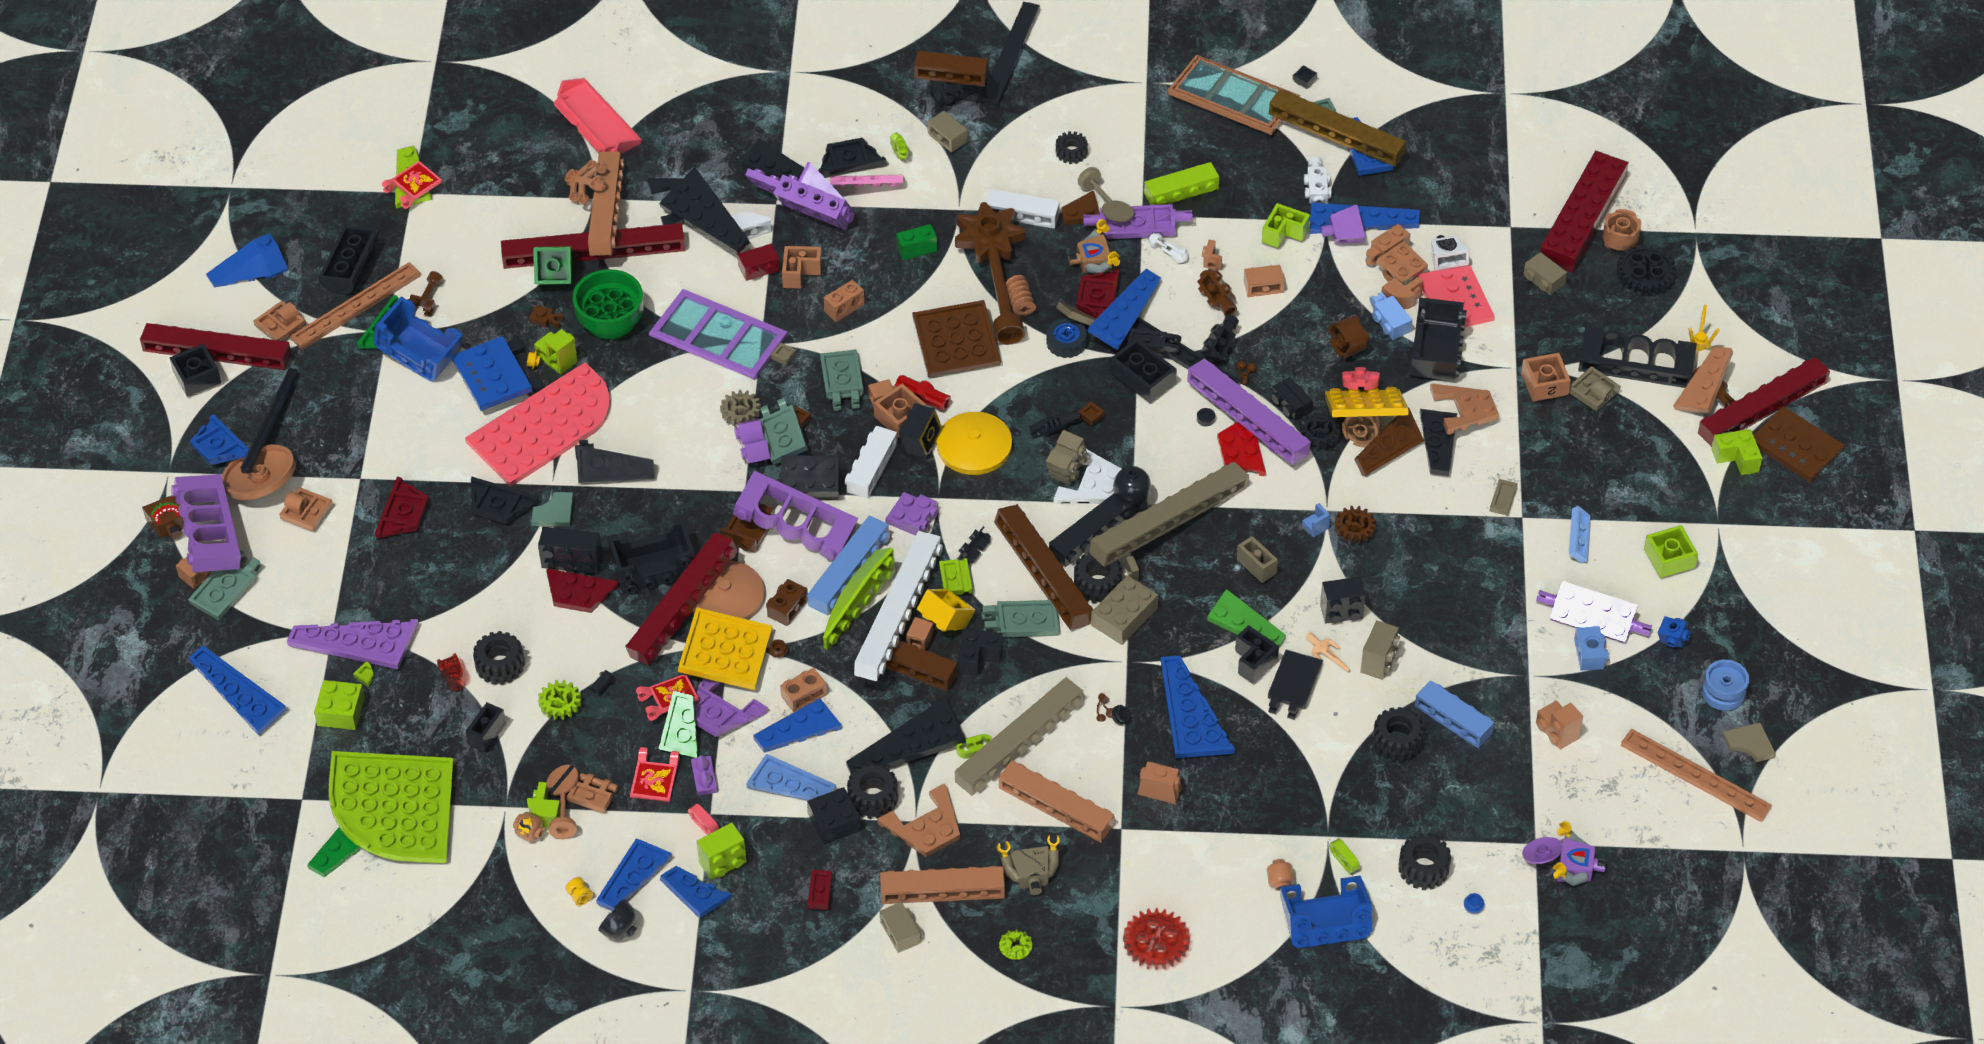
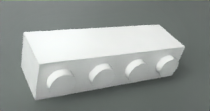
[985,189,1060,229]
[845,426,897,499]

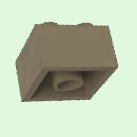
[1360,620,1400,680]

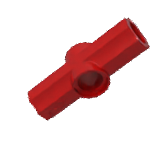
[895,375,951,411]

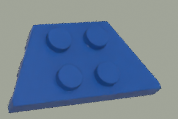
[190,414,249,465]

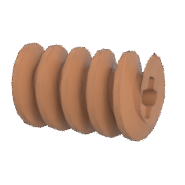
[1005,275,1036,316]

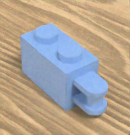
[1369,292,1413,340]

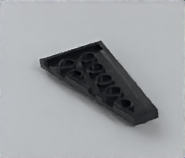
[659,167,750,254]

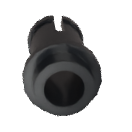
[589,670,614,695]

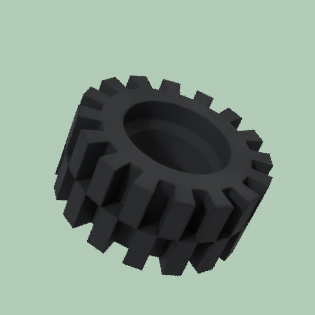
[1055,131,1088,164]

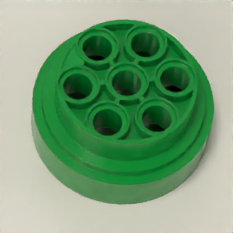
[573,269,644,339]

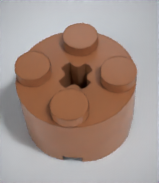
[1602,209,1641,252]

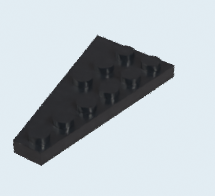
[846,697,966,774]

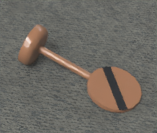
[546,765,579,839]

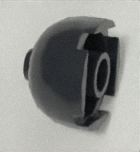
[1113,466,1151,505]
[598,899,637,940]

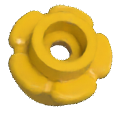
[527,351,540,369]

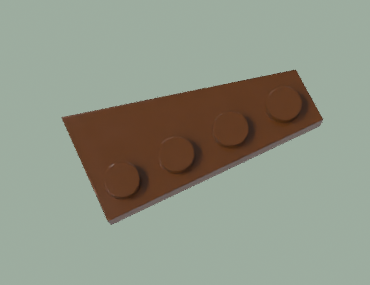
[1354,407,1424,476]

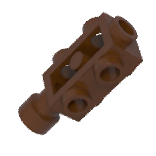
[1197,269,1237,316]

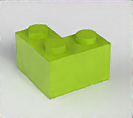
[1262,203,1310,248]
[534,329,577,375]
[1711,429,1762,475]

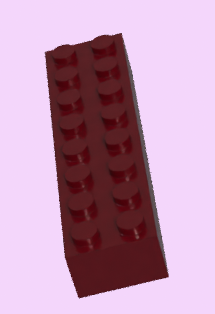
[1540,150,1629,273]

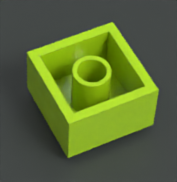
[1644,525,1698,578]
[314,680,365,730]
[696,823,746,880]

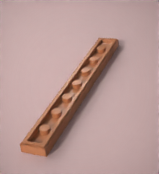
[290,262,421,350]
[1621,728,1772,823]

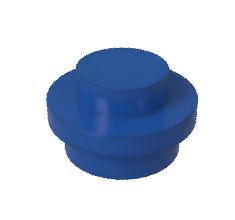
[1464,893,1484,913]

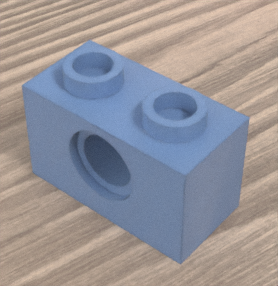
[1574,626,1608,671]

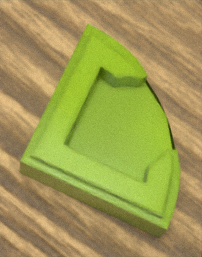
[353,661,374,687]

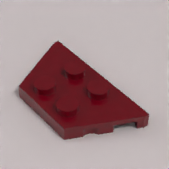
[1076,268,1120,318]
[375,476,429,538]
[546,569,619,613]

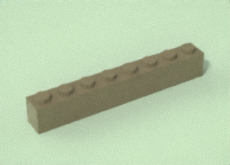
[955,677,1083,796]

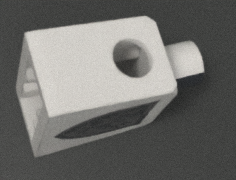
[1431,235,1469,271]

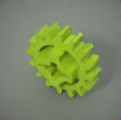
[538,680,582,720]

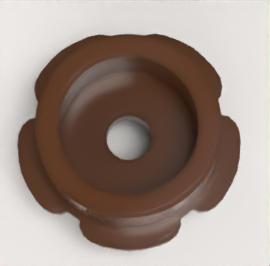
[769,639,788,658]

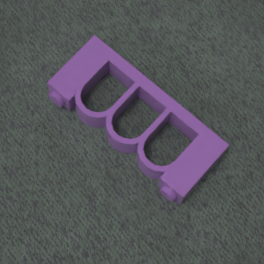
[733,471,858,561]
[171,474,241,572]

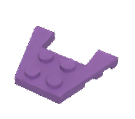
[694,678,768,737]

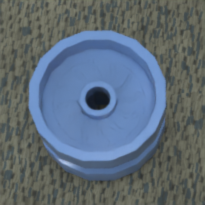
[1702,659,1749,711]

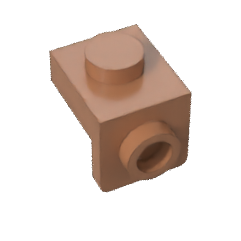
[1202,239,1222,270]

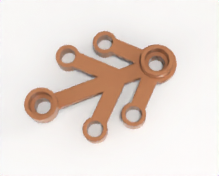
[565,159,606,205]

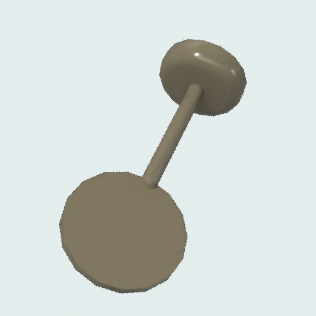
[1078,167,1134,222]

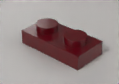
[807,870,832,910]

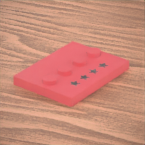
[1417,264,1495,327]

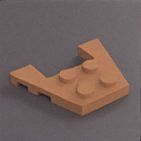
[1430,384,1499,434]
[877,784,960,857]

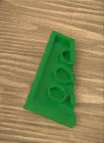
[307,827,361,878]

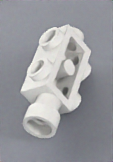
[1304,157,1331,204]

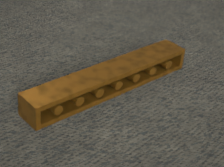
[1269,89,1406,166]

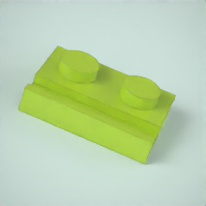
[939,558,972,595]

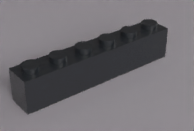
[1049,493,1147,567]

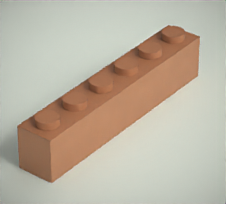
[999,760,1114,843]
[880,866,1004,904]

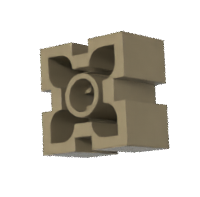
[1046,430,1088,486]

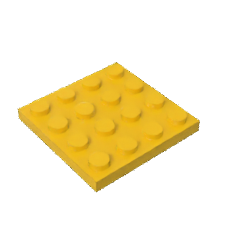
[1325,387,1408,417]
[678,608,772,690]

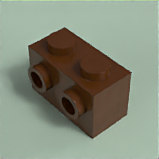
[766,579,808,626]

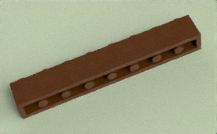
[994,504,1093,630]

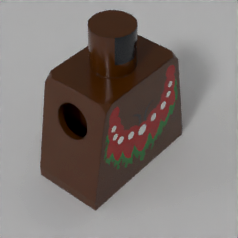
[142,495,184,539]

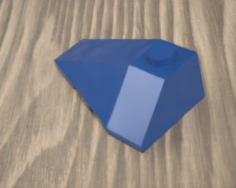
[206,233,288,288]

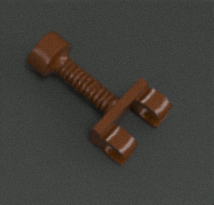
[408,271,443,316]

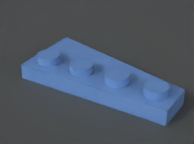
[746,754,836,800]

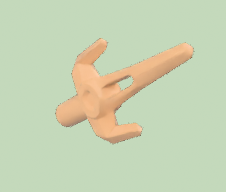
[1306,632,1350,672]

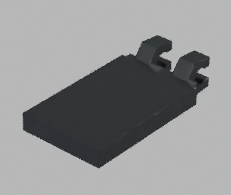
[1267,649,1323,720]

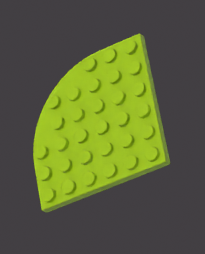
[329,751,453,863]

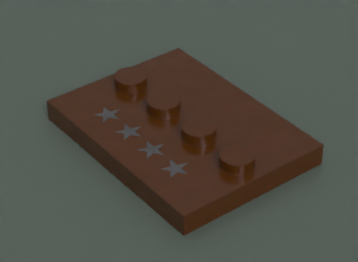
[1753,406,1845,483]

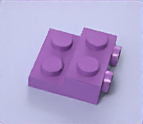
[885,492,939,536]

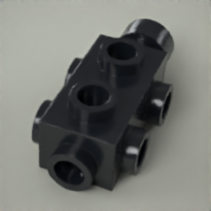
[1200,315,1239,364]

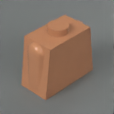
[1138,762,1182,804]

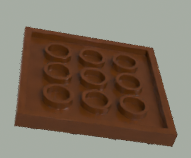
[912,300,1001,378]

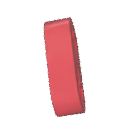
[688,804,719,835]

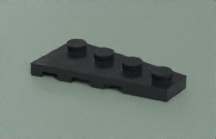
[576,445,655,483]

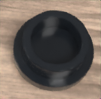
[1111,705,1130,725]

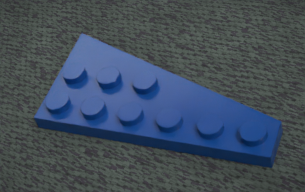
[1160,656,1235,759]

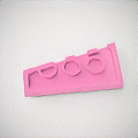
[830,175,903,187]

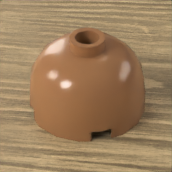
[1342,416,1381,447]

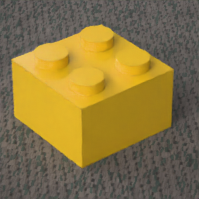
[917,589,975,631]

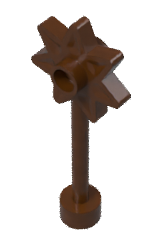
[955,202,1025,345]

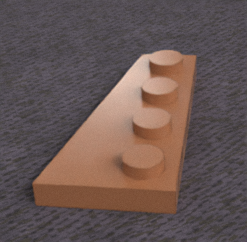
[1673,346,1733,413]

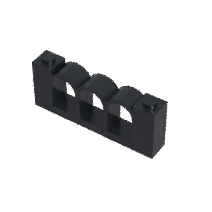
[1578,326,1697,388]

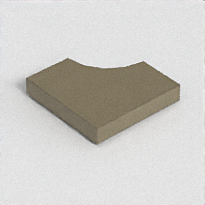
[1057,302,1097,326]
[1722,723,1776,763]

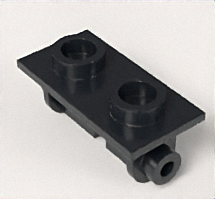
[957,526,991,564]

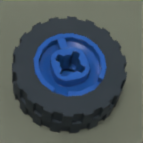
[1046,318,1087,358]

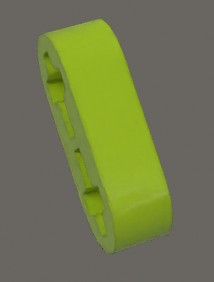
[956,734,993,759]
[1329,839,1360,874]

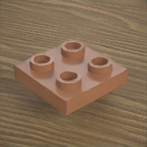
[1376,241,1428,284]
[253,300,306,341]
[279,487,333,531]

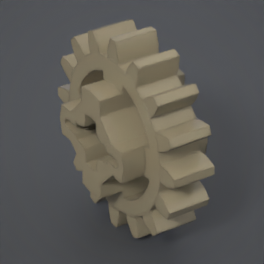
[720,390,761,426]

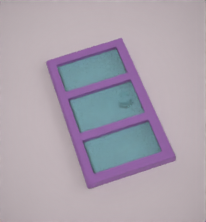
[649,289,788,380]

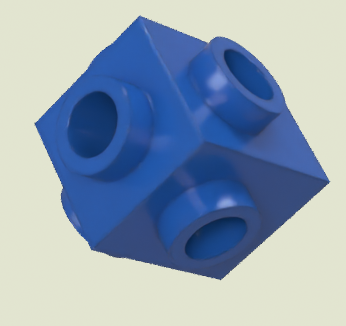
[1657,616,1690,648]

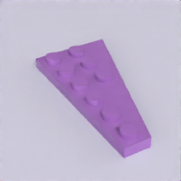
[287,619,419,670]

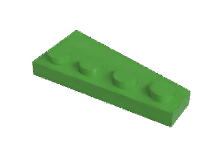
[1207,589,1286,648]

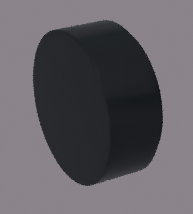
[1197,408,1216,427]

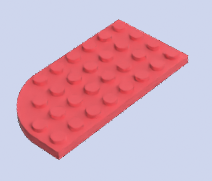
[465,362,610,487]

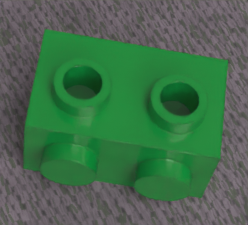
[896,224,937,260]

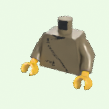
[997,835,1060,895]

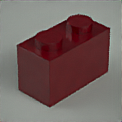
[737,243,780,281]

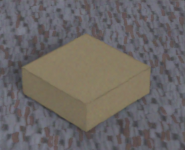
[771,342,796,366]
[1126,556,1139,581]

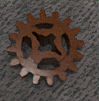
[1335,506,1376,544]

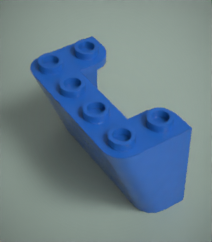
[1280,875,1372,948]

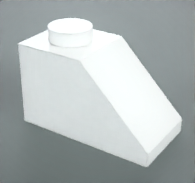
[732,211,771,239]

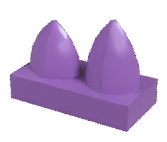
[691,755,717,796]

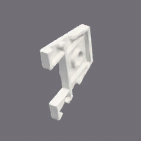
[1054,449,1121,504]

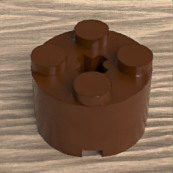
[1328,315,1370,359]

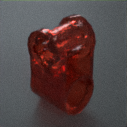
[437,653,466,691]

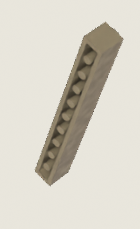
[1089,462,1249,567]

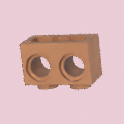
[824,279,865,322]
[780,668,827,713]

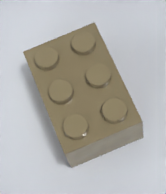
[1091,575,1158,645]

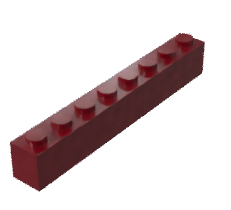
[140,323,292,371]
[1698,357,1830,447]
[625,532,738,666]

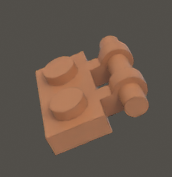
[567,773,619,813]

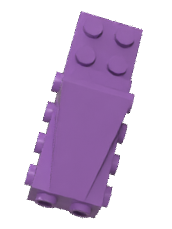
[745,162,855,230]

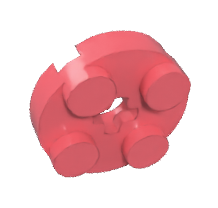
[1342,367,1380,390]

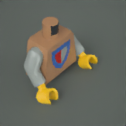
[1068,219,1120,274]

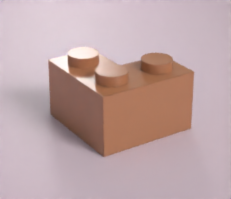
[782,246,822,288]
[1536,700,1583,750]

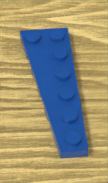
[1309,202,1420,234]
[1088,268,1161,350]
[189,645,287,735]

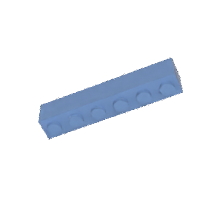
[807,515,890,616]

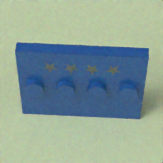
[451,336,532,411]

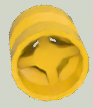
[565,877,593,906]

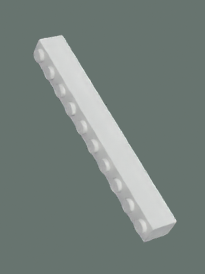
[854,531,943,681]

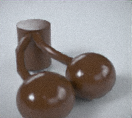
[1236,361,1256,384]
[1096,693,1113,722]

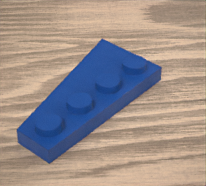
[596,838,672,911]

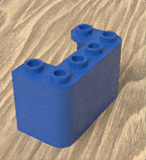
[374,296,463,381]

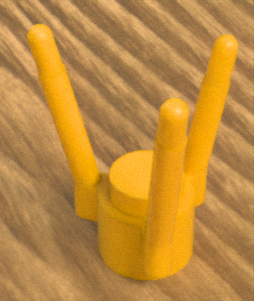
[1688,305,1720,351]

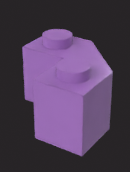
[734,419,770,463]

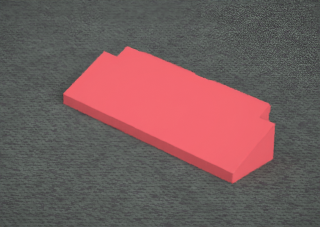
[554,78,642,154]

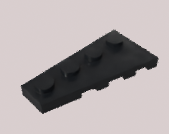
[742,139,804,179]
[1419,409,1457,476]

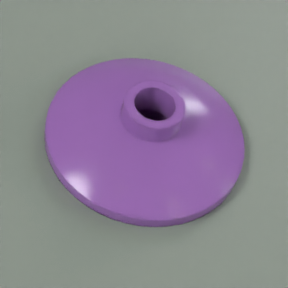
[1522,837,1562,864]

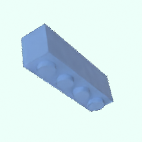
[1415,680,1495,749]

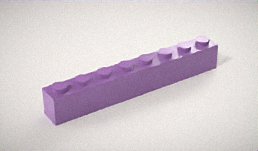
[1187,358,1311,465]

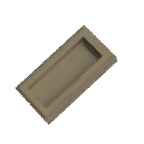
[1489,479,1518,516]

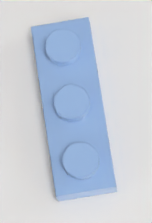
[1569,506,1590,563]

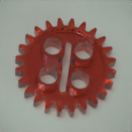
[1123,908,1190,970]

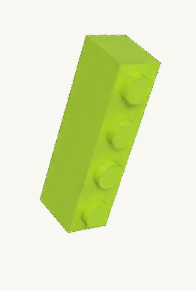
[1144,162,1219,205]

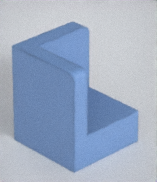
[1302,503,1330,537]

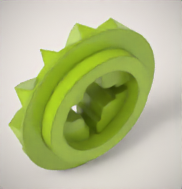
[890,132,908,160]
[999,929,1032,960]

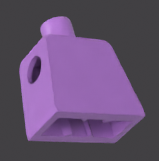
[1320,205,1366,244]

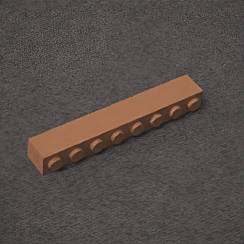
[588,152,625,255]

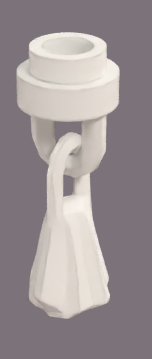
[1148,233,1188,263]

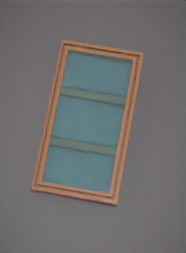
[1168,55,1300,135]

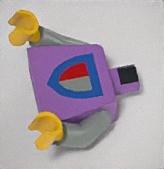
[1553,821,1606,886]

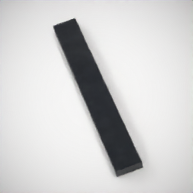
[981,1,1040,105]
[1129,317,1241,385]

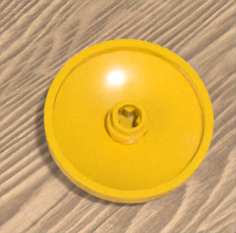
[937,412,1012,475]

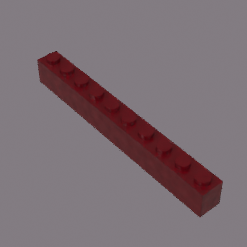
[501,223,685,269]

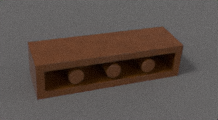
[914,51,988,86]
[886,639,958,692]

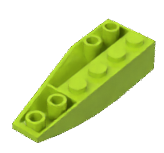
[823,547,895,650]

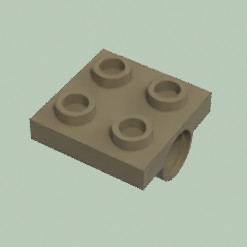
[1569,366,1621,411]

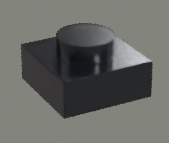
[1293,65,1317,88]

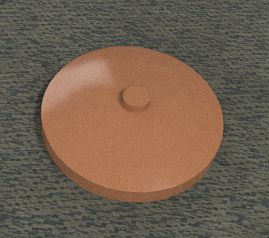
[222,445,296,500]
[692,561,764,620]

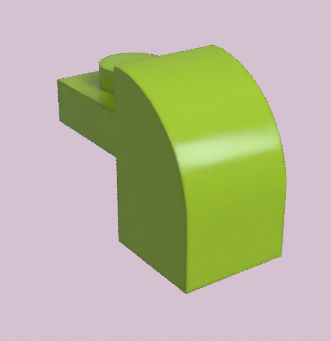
[527,782,560,828]

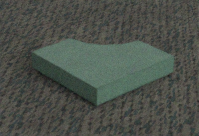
[531,492,573,527]

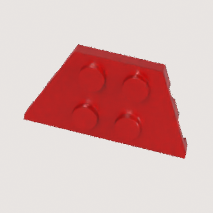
[1217,422,1265,476]

